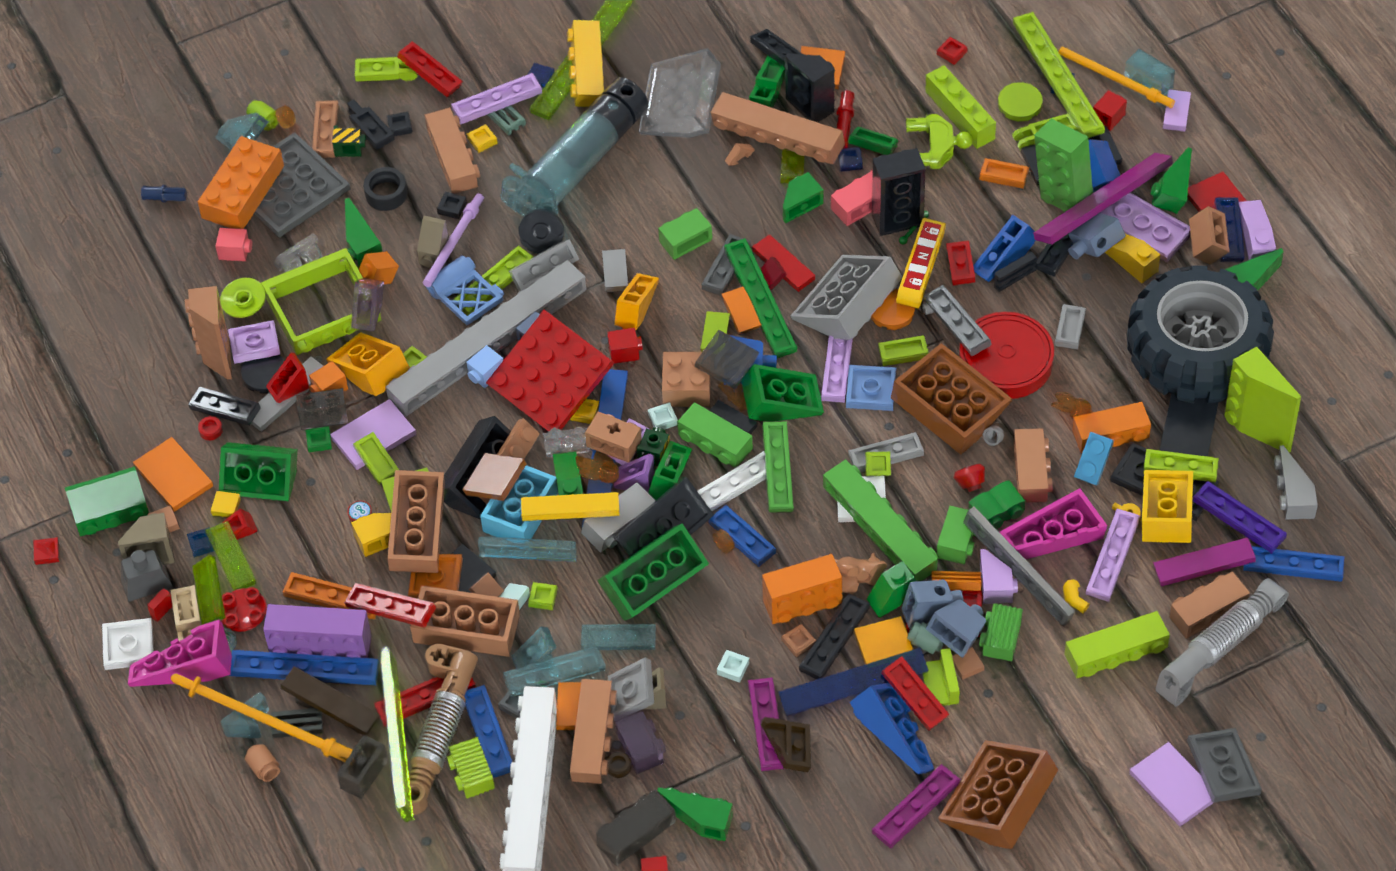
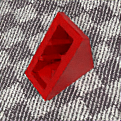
[266,352,309,403]

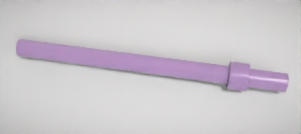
[423,194,484,287]

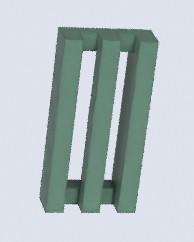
[487,105,526,136]

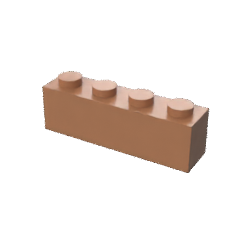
[425,108,480,194]
[570,679,617,784]

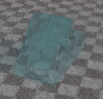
[511,626,557,676]
[220,692,269,738]

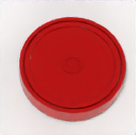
[959,312,1054,399]

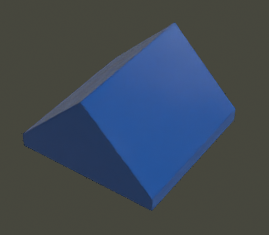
[1089,140,1120,192]

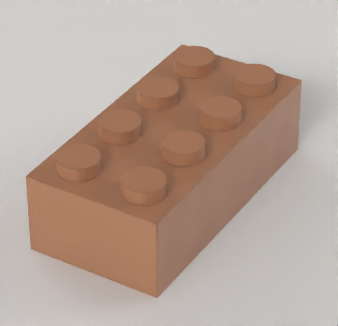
[388,470,445,573]
[410,586,520,657]

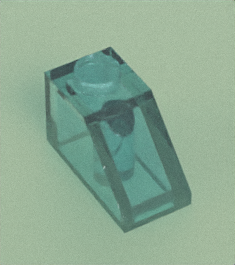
[215,112,269,150]

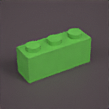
[677,402,753,468]

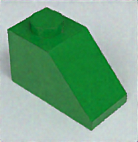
[783,172,824,224]
[866,561,916,618]

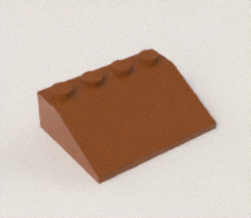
[891,343,1012,455]
[938,740,1058,849]

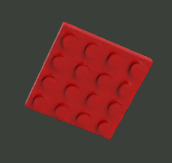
[486,310,614,437]

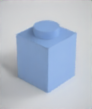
[467,345,503,388]

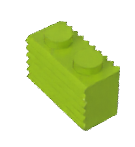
[446,737,495,798]

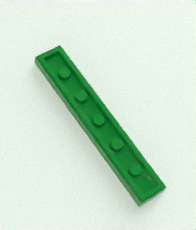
[724,238,797,358]

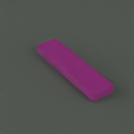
[1153,538,1256,586]
[748,677,784,771]
[872,764,960,849]

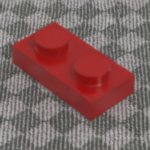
[946,240,976,286]

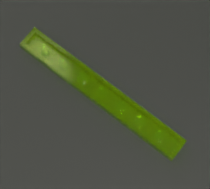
[530,0,634,121]
[380,647,414,822]

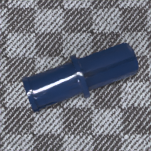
[141,185,187,203]

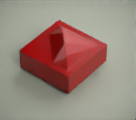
[33,537,60,565]

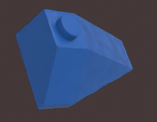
[850,683,934,774]

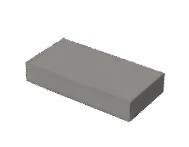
[602,249,628,292]
[1055,304,1086,350]

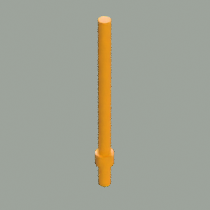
[1058,46,1175,108]

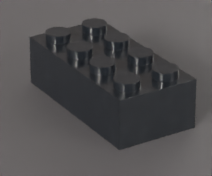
[872,148,926,236]

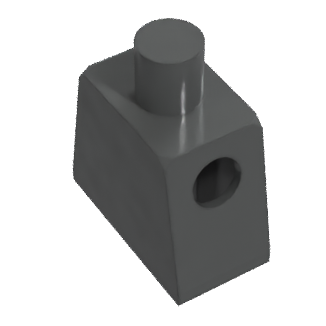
[121,550,172,602]

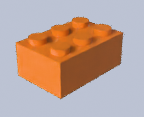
[762,554,842,624]

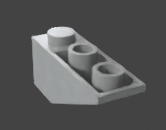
[1274,446,1317,520]

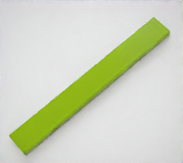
[1013,12,1105,138]

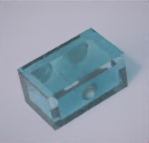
[1124,49,1175,95]

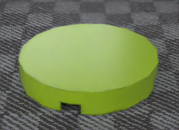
[998,82,1043,122]

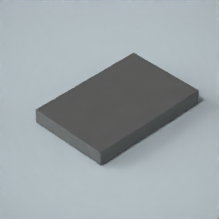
[1187,728,1262,803]

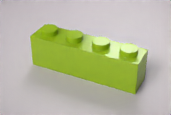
[925,65,996,149]
[1065,611,1170,679]

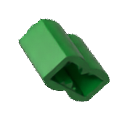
[968,480,1025,530]

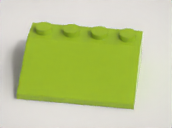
[1225,347,1301,452]

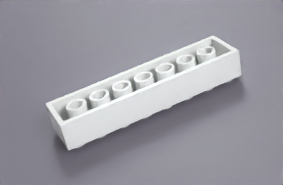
[500,686,557,871]

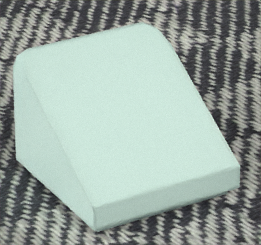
[499,583,530,610]

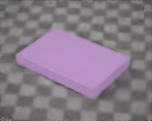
[330,399,416,470]
[1129,742,1213,827]

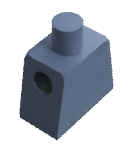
[1068,213,1126,259]
[902,580,963,629]
[926,600,986,658]

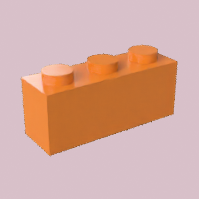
[1072,402,1151,453]

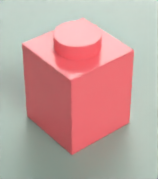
[216,228,252,262]

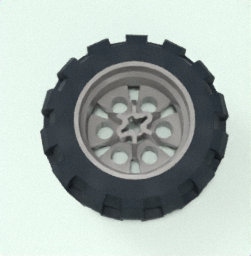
[1127,265,1274,404]

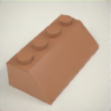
[185,286,232,380]

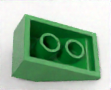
[741,364,824,422]

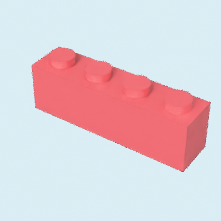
[831,169,873,226]

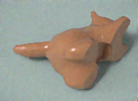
[818,553,887,594]

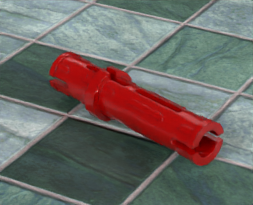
[836,90,855,153]

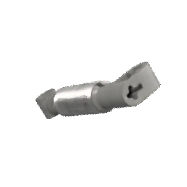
[1155,578,1289,707]

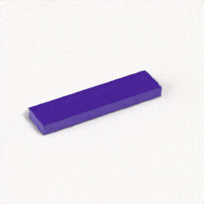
[1193,481,1287,554]

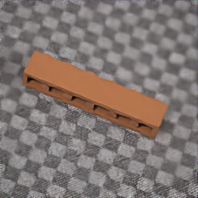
[711,92,845,164]

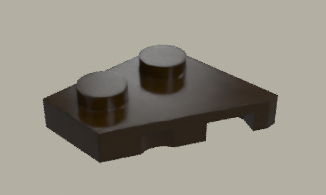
[761,717,811,773]

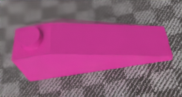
[128,620,232,687]

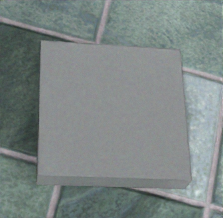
[608,657,654,722]

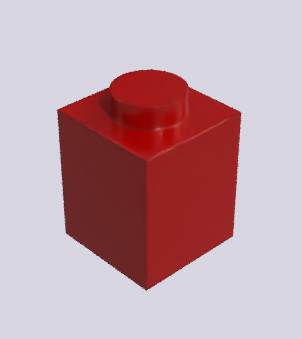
[1093,90,1127,131]
[607,328,643,364]

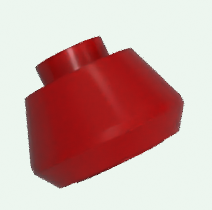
[953,463,985,492]

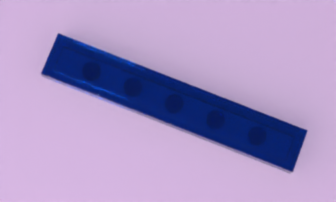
[778,647,929,717]

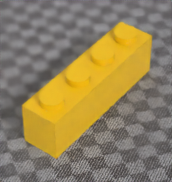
[567,20,604,107]

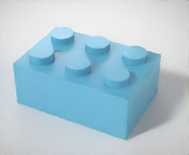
[480,466,558,548]

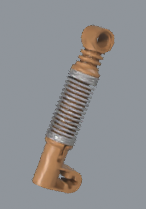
[400,644,478,815]

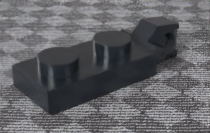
[347,99,395,150]

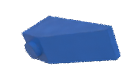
[973,215,1036,282]

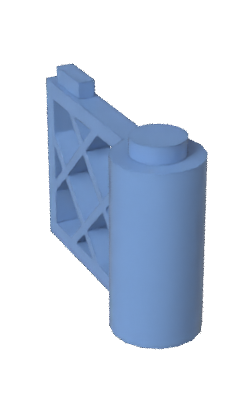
[426,255,504,325]

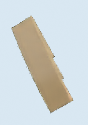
[171,585,202,641]

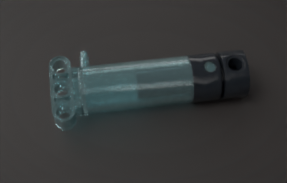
[500,77,649,217]

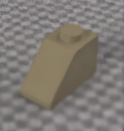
[417,216,448,268]

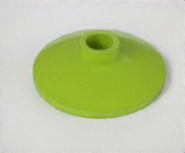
[220,278,266,318]

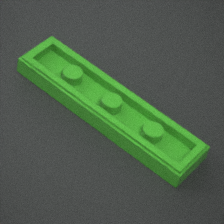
[762,421,794,512]

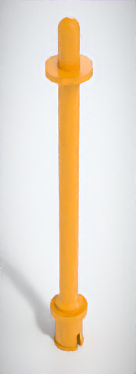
[171,673,356,765]

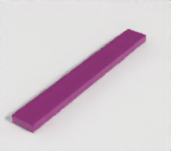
[1033,153,1173,244]

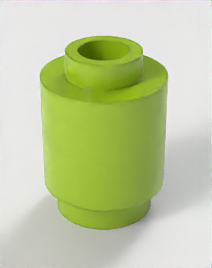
[246,100,279,131]

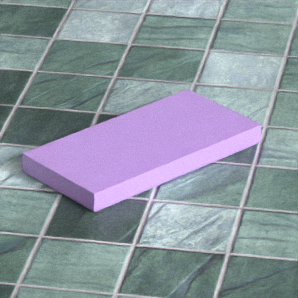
[1100,193,1191,262]

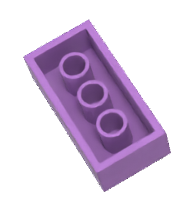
[263,604,371,658]

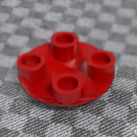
[218,587,267,632]

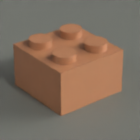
[662,352,711,407]

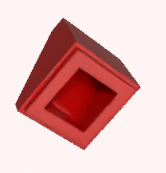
[222,509,258,542]

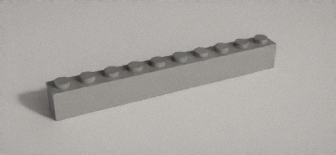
[386,260,587,417]

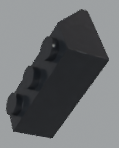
[785,53,835,123]

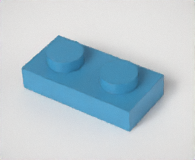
[1074,432,1114,485]

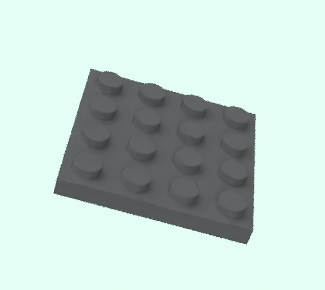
[254,132,351,238]

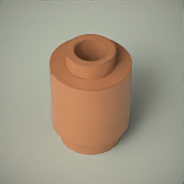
[245,744,280,782]

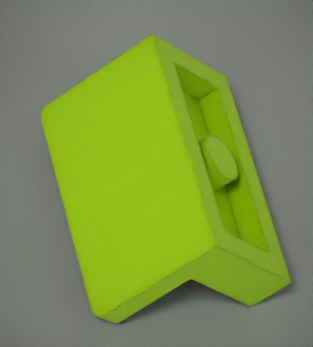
[921,648,960,706]

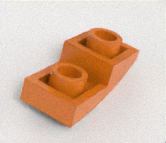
[721,287,761,335]

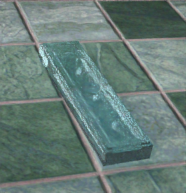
[478,536,577,562]
[503,645,605,697]

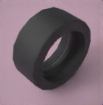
[363,167,408,211]

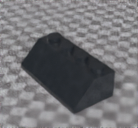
[444,416,511,519]

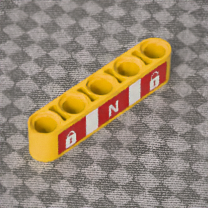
[896,218,946,309]

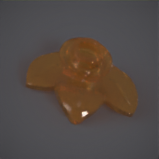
[1051,392,1093,418]
[575,451,619,483]

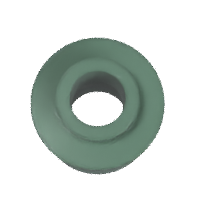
[907,621,944,654]

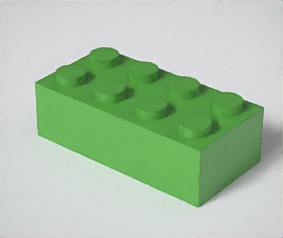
[1034,118,1093,212]

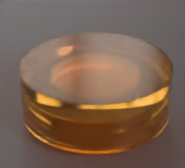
[276,105,296,129]
[712,529,735,554]

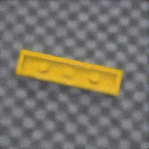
[521,492,620,521]

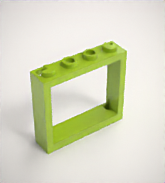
[261,248,381,355]

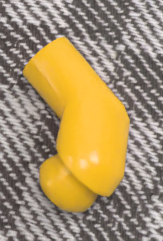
[1063,579,1090,614]

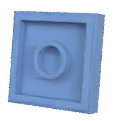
[846,365,896,411]

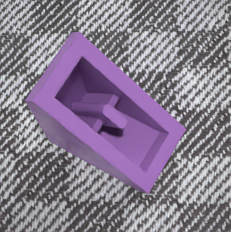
[613,454,655,493]

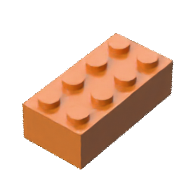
[198,136,284,229]

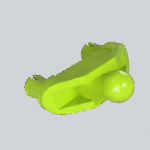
[906,114,973,169]

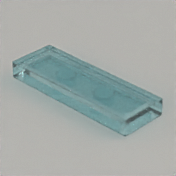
[581,624,656,650]

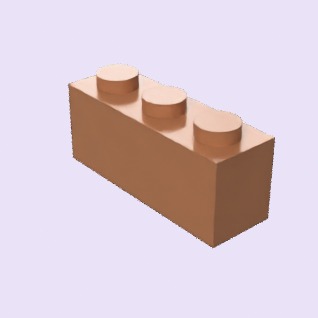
[1013,428,1052,502]
[1170,571,1250,639]

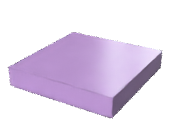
[228,320,280,364]

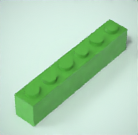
[823,459,938,582]

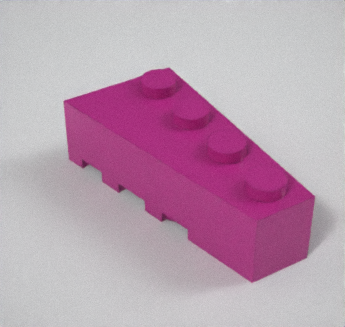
[999,488,1108,560]

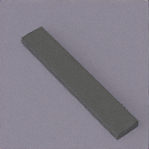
[963,507,1075,626]

